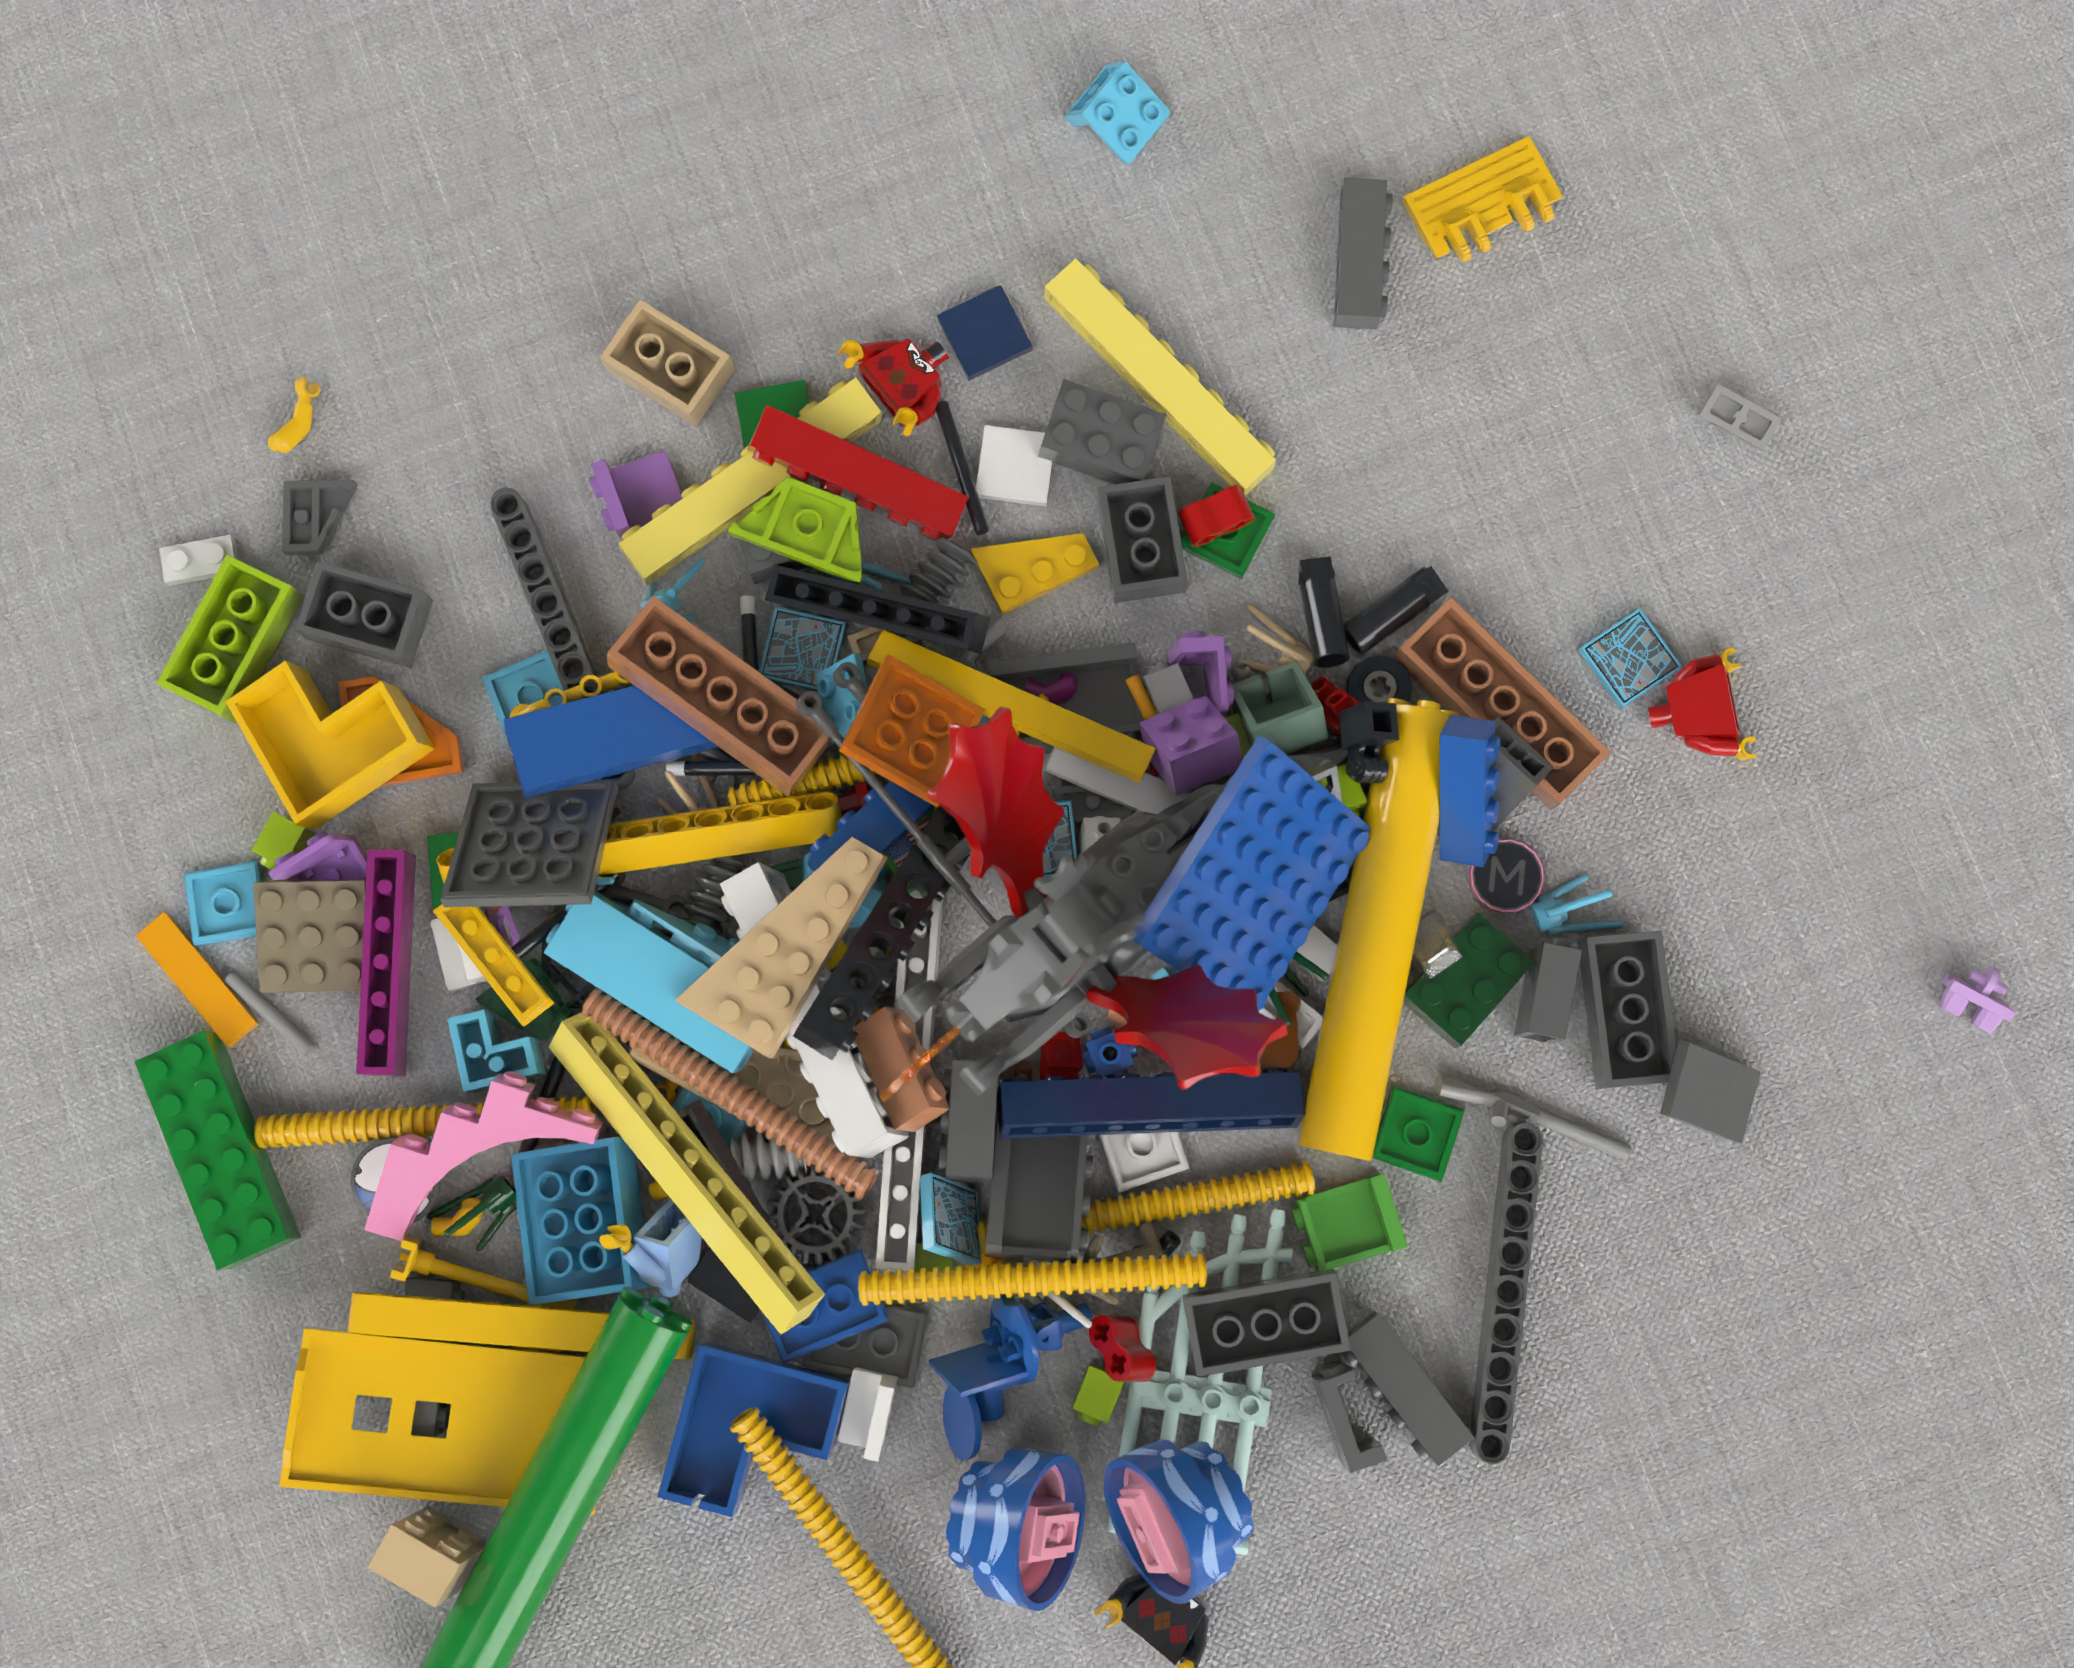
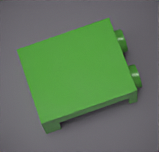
[1291,1174,1408,1271]

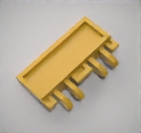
[1402,136,1563,263]

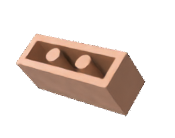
[852,1007,950,1132]

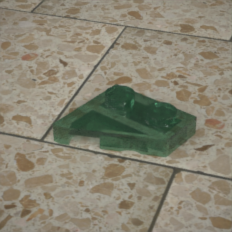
[475,958,573,1041]

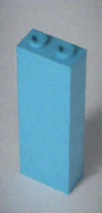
[544,890,755,1073]

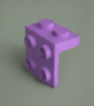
[589,452,683,541]
[1167,631,1234,715]
[269,831,367,880]

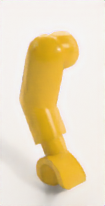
[268,377,320,453]

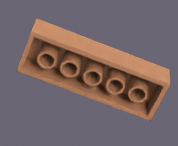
[607,596,833,797]
[1394,597,1611,810]

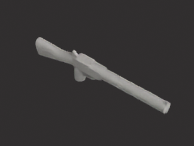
[1435,1072,1631,1160]

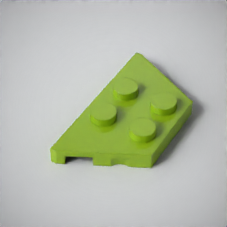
[728,477,863,585]

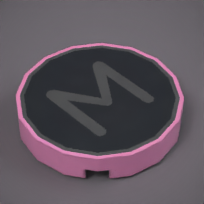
[1468,839,1544,914]

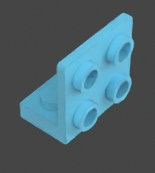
[1064,61,1170,164]
[816,653,868,745]

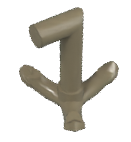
[1083,1222,1164,1305]

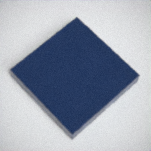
[937,285,1032,381]

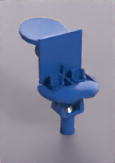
[928,1294,1093,1461]

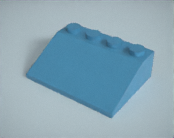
[511,1137,652,1305]

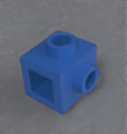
[1081,1026,1138,1078]

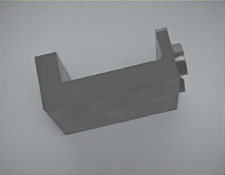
[1311,1360,1387,1473]

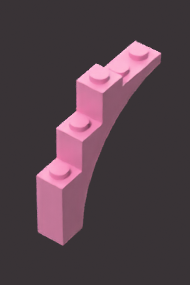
[364,1072,603,1241]

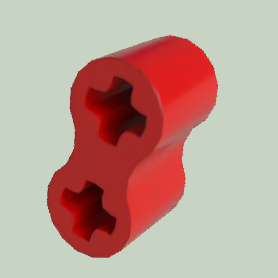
[1178,485,1255,547]
[1089,1315,1156,1382]

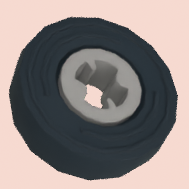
[1346,655,1412,703]

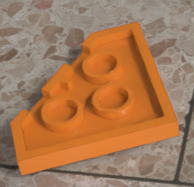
[338,676,464,787]

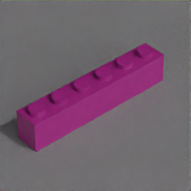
[356,849,416,1077]

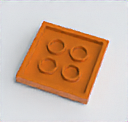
[839,654,985,807]

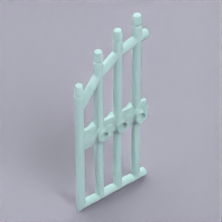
[1107,1209,1293,1555]

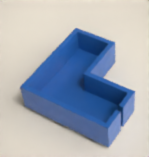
[657,1341,851,1517]

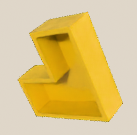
[225,661,435,830]

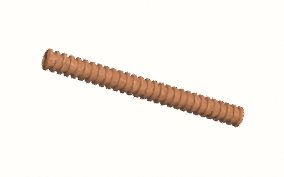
[582,988,878,1199]

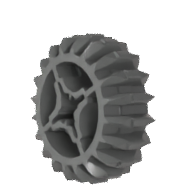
[767,1164,868,1266]

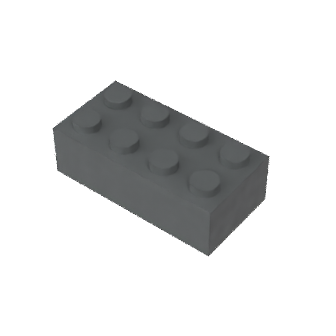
[1577,930,1677,1090]
[1183,1268,1351,1377]

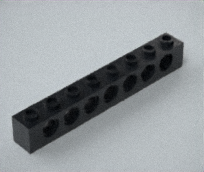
[793,805,970,1061]

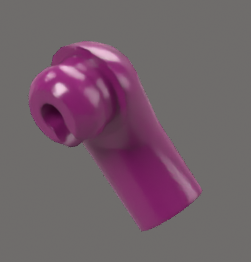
[1024,673,1078,705]

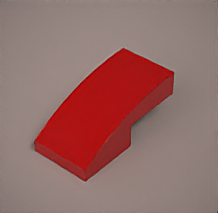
[1040,1032,1084,1081]

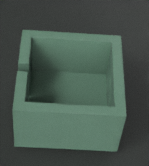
[1232,661,1328,754]

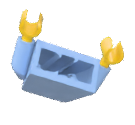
[600,1181,701,1297]

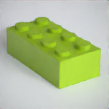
[156,555,304,723]

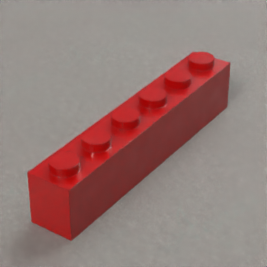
[747,405,969,541]

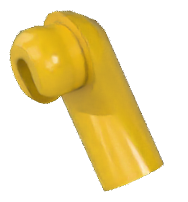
[431,1198,483,1236]

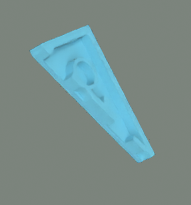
[628,899,740,967]

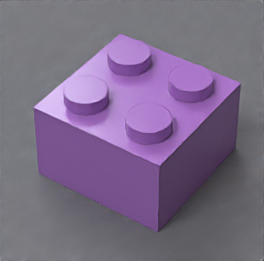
[1139,695,1242,796]

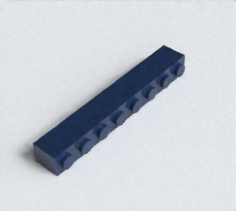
[997,1068,1305,1139]

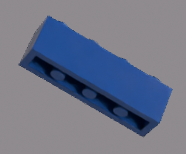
[1440,715,1500,867]
[807,781,935,871]

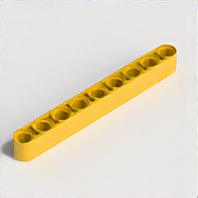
[347,1292,696,1359]

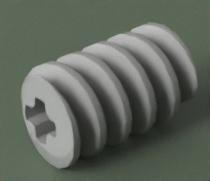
[730,1132,809,1179]

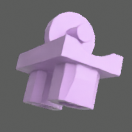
[1939,966,2016,1034]

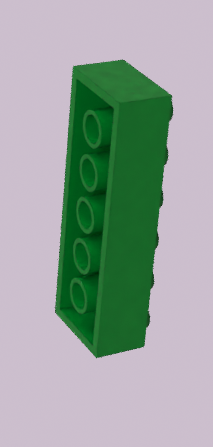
[134,1030,301,1270]

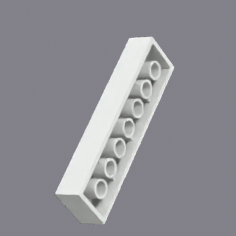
[720,862,909,1158]

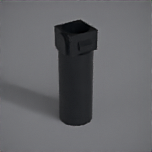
[1298,556,1350,668]
[1344,566,1449,656]

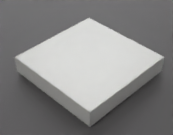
[976,425,1052,507]
[1099,1132,1189,1193]

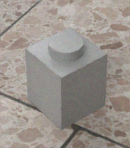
[1143,662,1193,714]

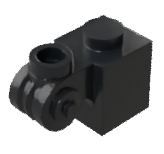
[1339,701,1399,783]

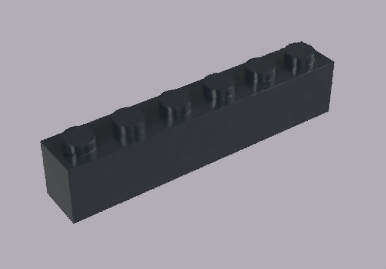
[765,565,990,654]

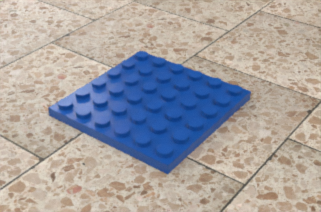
[1131,735,1371,1011]

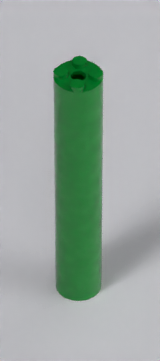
[420,1286,693,1668]

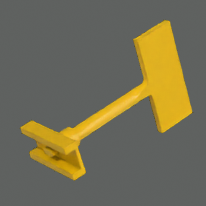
[390,1234,578,1353]

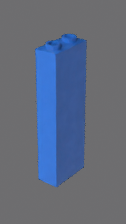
[503,686,719,799]

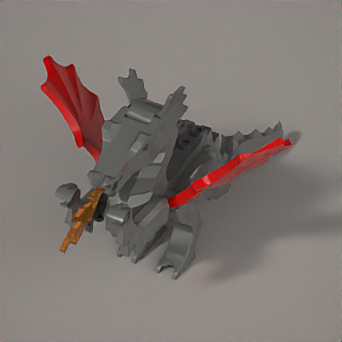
[878,706,1348,1103]

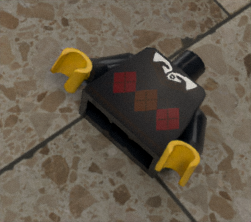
[1094,1573,1209,1668]

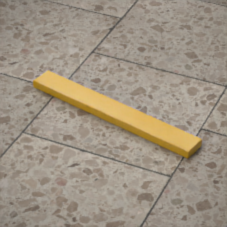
[867,630,1156,784]

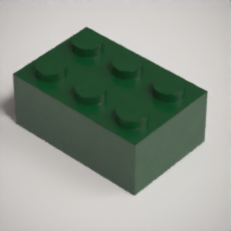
[1403,912,1535,1048]

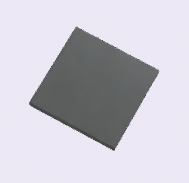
[440,779,618,907]

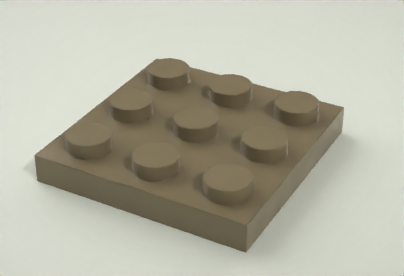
[253,878,366,993]

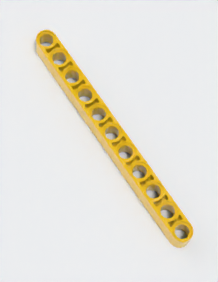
[436,792,842,884]

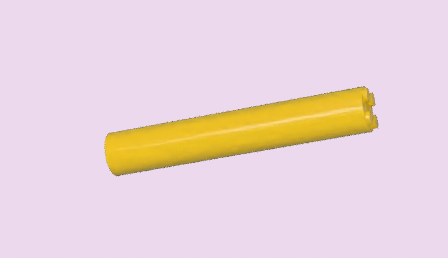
[1297,698,1460,1161]

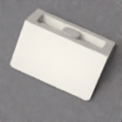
[838,1367,898,1462]

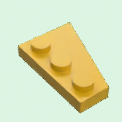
[970,533,1100,615]

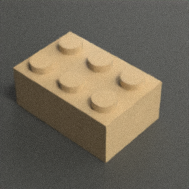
[599,299,736,427]
[367,1508,485,1608]

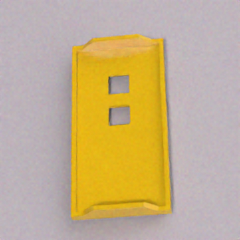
[279,1327,596,1515]

